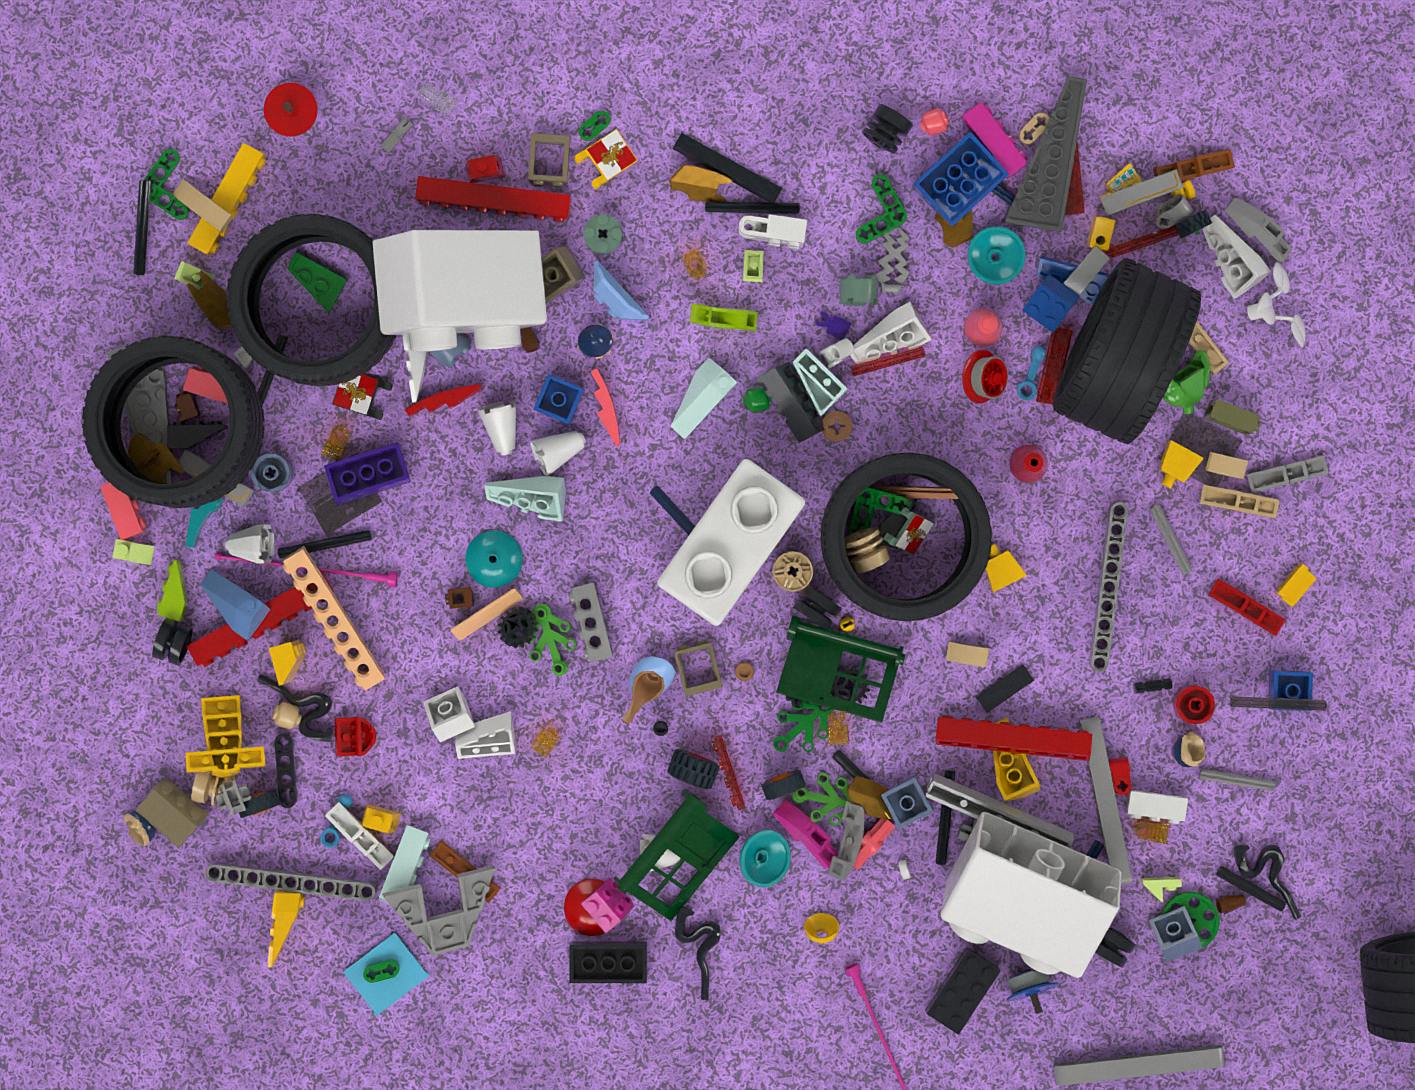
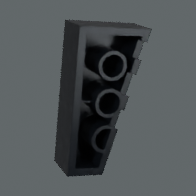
[756,362,825,443]

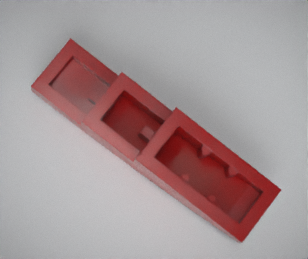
[405,384,483,417]
[1208,579,1286,636]

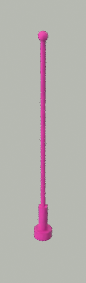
[215,552,398,587]
[844,963,907,1090]

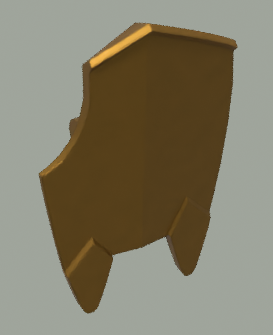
[668,164,732,202]
[935,209,973,248]
[187,271,232,329]
[127,433,184,484]
[847,775,893,819]

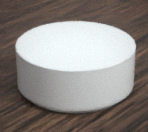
[899,859,911,880]

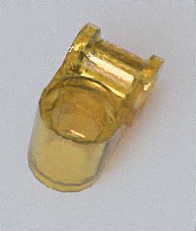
[321,426,351,462]
[1132,820,1171,844]

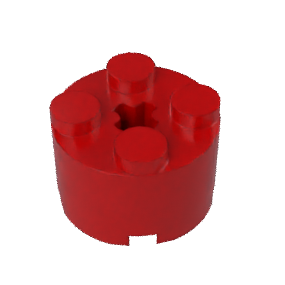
[1172,685,1215,724]

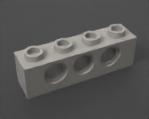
[569,582,613,663]

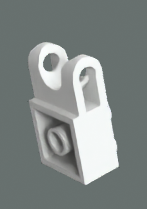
[739,214,807,249]

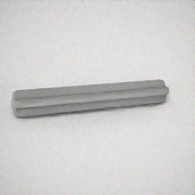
[1150,504,1192,575]
[1199,769,1275,791]

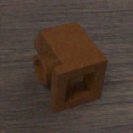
[175,391,201,422]
[445,587,474,609]

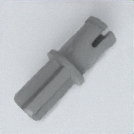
[381,117,413,153]

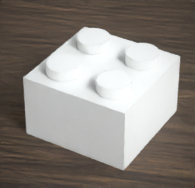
[423,686,475,742]

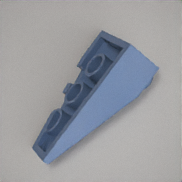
[200,569,271,641]

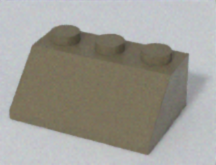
[135,776,209,848]

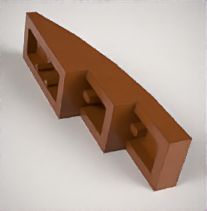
[1153,149,1235,181]

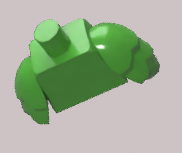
[1163,350,1211,414]

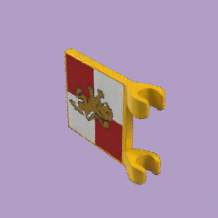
[574,129,638,189]

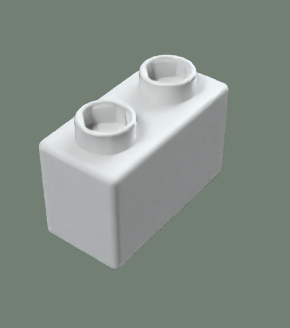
[373,230,547,352]
[657,459,805,626]
[941,812,1122,978]

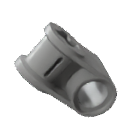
[1155,194,1193,229]

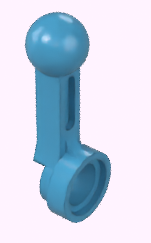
[1017,346,1046,401]
[320,794,353,848]

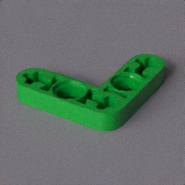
[144,149,189,220]
[856,174,907,244]
[849,486,912,535]

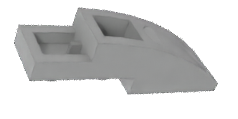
[1225,198,1292,263]

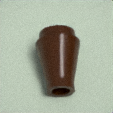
[520,327,541,353]
[1216,894,1246,914]

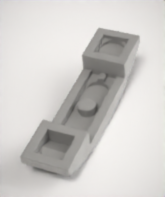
[1063,245,1110,295]
[828,801,864,881]

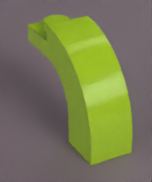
[690,304,758,331]

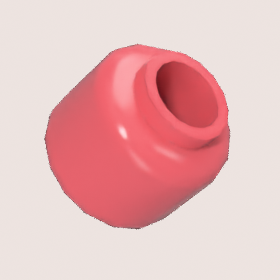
[920,108,950,136]

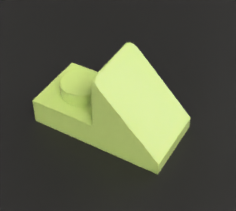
[743,250,764,282]
[174,261,215,290]
[112,539,155,565]
[1140,877,1182,903]

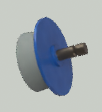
[1006,969,1058,1014]

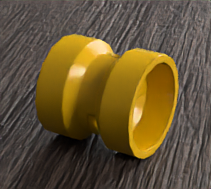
[1171,179,1196,199]

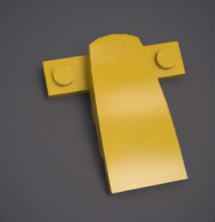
[185,695,265,778]

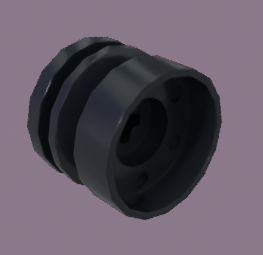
[862,104,913,154]

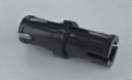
[653,721,668,736]

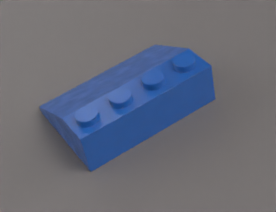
[912,132,1009,227]

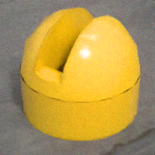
[840,616,855,632]

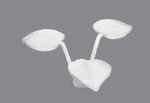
[1247,260,1306,348]

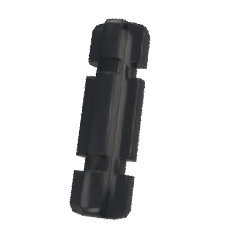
[1134,678,1173,693]

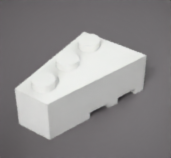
[455,711,515,759]

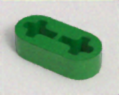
[579,111,611,141]
[363,959,400,983]

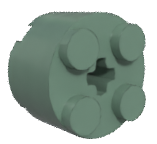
[584,214,623,255]
[839,275,878,306]

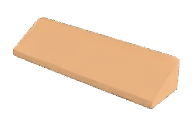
[451,588,523,641]

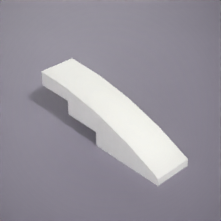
[325,802,395,870]

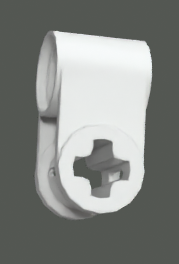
[819,339,854,369]

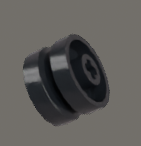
[793,586,843,631]
[152,618,193,666]
[1095,927,1136,968]

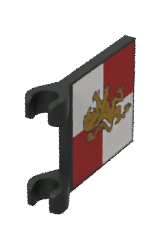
[332,374,393,420]

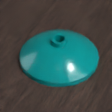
[967,227,1026,285]
[465,530,523,588]
[739,830,791,888]

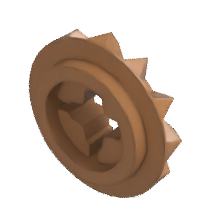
[822,411,852,442]

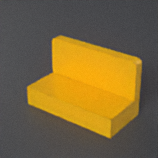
[1274,564,1316,607]

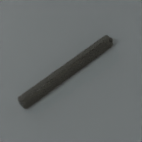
[1230,696,1327,711]

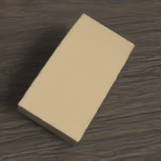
[1205,452,1248,479]
[946,641,990,667]

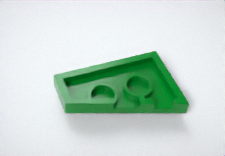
[287,252,348,314]

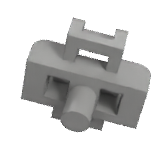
[215,779,252,815]

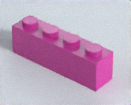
[961,102,1027,179]

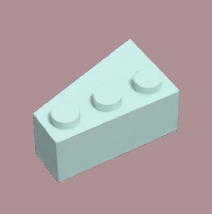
[792,349,847,417]

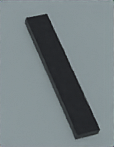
[673,133,782,204]

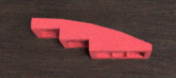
[591,368,620,446]

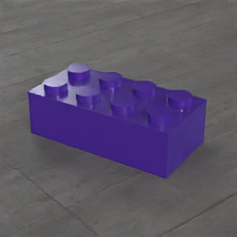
[324,442,411,505]

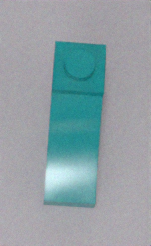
[185,498,223,547]

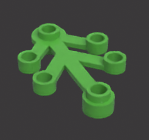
[529,604,577,676]
[792,773,865,827]

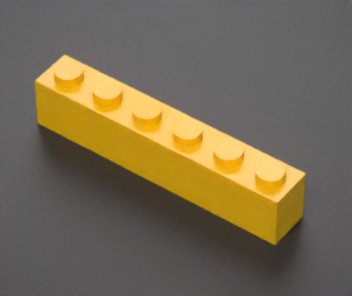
[187,143,267,256]

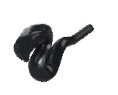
[257,674,332,742]
[1234,844,1301,919]
[675,906,720,1000]

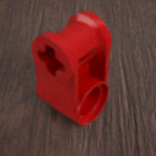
[1108,757,1131,795]

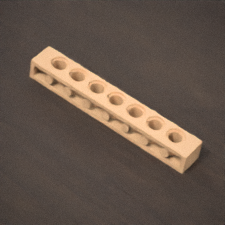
[282,546,385,690]

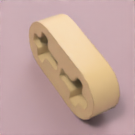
[1019,113,1049,145]

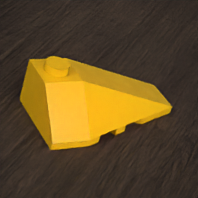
[993,717,1041,802]
[268,890,305,967]

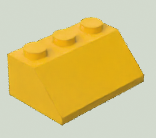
[269,640,307,686]

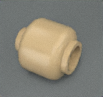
[272,702,302,730]

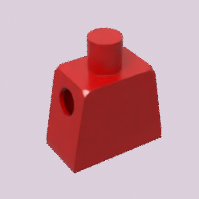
[465,155,505,183]

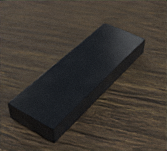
[976,665,1034,713]

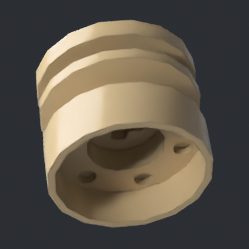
[844,527,891,574]
[772,551,813,592]
[191,771,235,806]

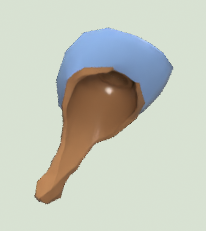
[622,656,676,724]

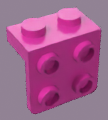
[581,878,634,933]

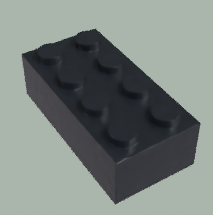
[569,941,647,983]
[925,947,1001,1035]

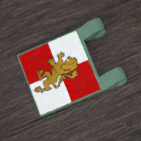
[883,507,935,555]

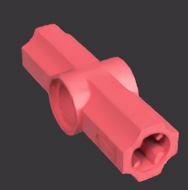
[854,818,896,870]

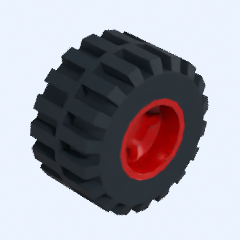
[667,749,720,789]

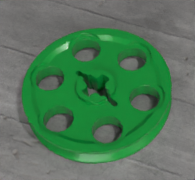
[1161,892,1220,947]

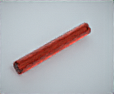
[1105,226,1179,259]
[851,347,925,376]

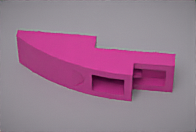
[772,800,838,869]

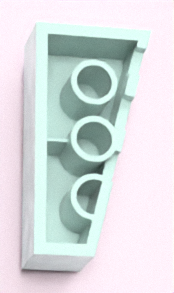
[379,825,431,905]

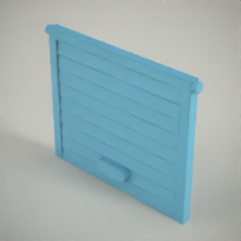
[343,932,430,1016]

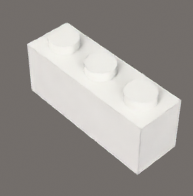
[1125,790,1188,824]

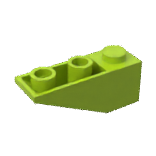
[156,559,188,621]

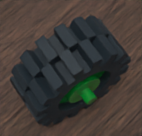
[1174,209,1212,239]

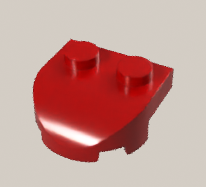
[334,717,376,757]

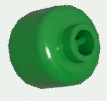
[743,386,772,413]

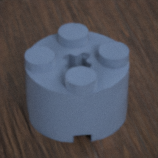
[429,333,472,368]
[251,453,293,492]

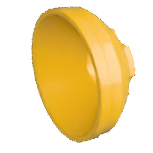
[804,913,839,944]

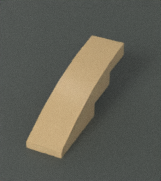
[172,179,234,232]
[1200,485,1280,519]

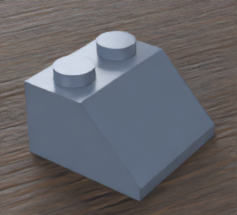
[881,775,934,829]
[1149,906,1203,962]

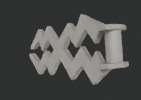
[875,228,910,294]

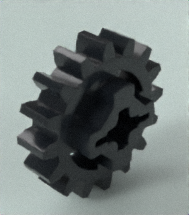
[498,606,539,649]
[831,665,870,704]

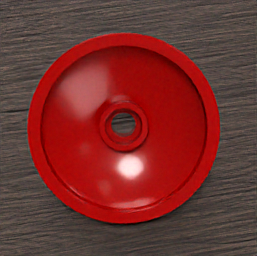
[564,879,611,936]

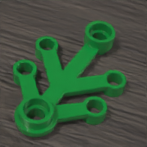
[773,702,834,752]

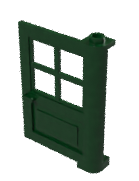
[776,615,906,723]
[613,789,740,921]

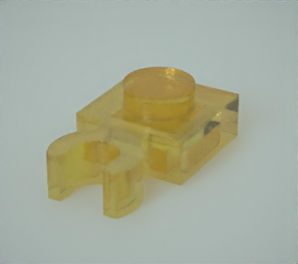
[828,712,849,745]

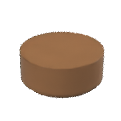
[735,662,754,681]

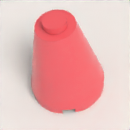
[964,308,1003,347]

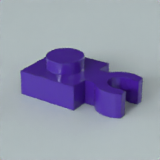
[816,312,852,341]

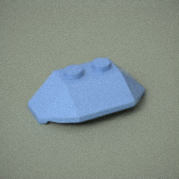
[593,260,650,321]

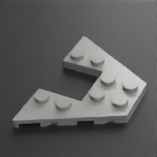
[382,865,496,956]

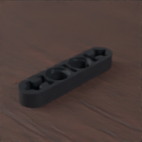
[274,733,297,808]

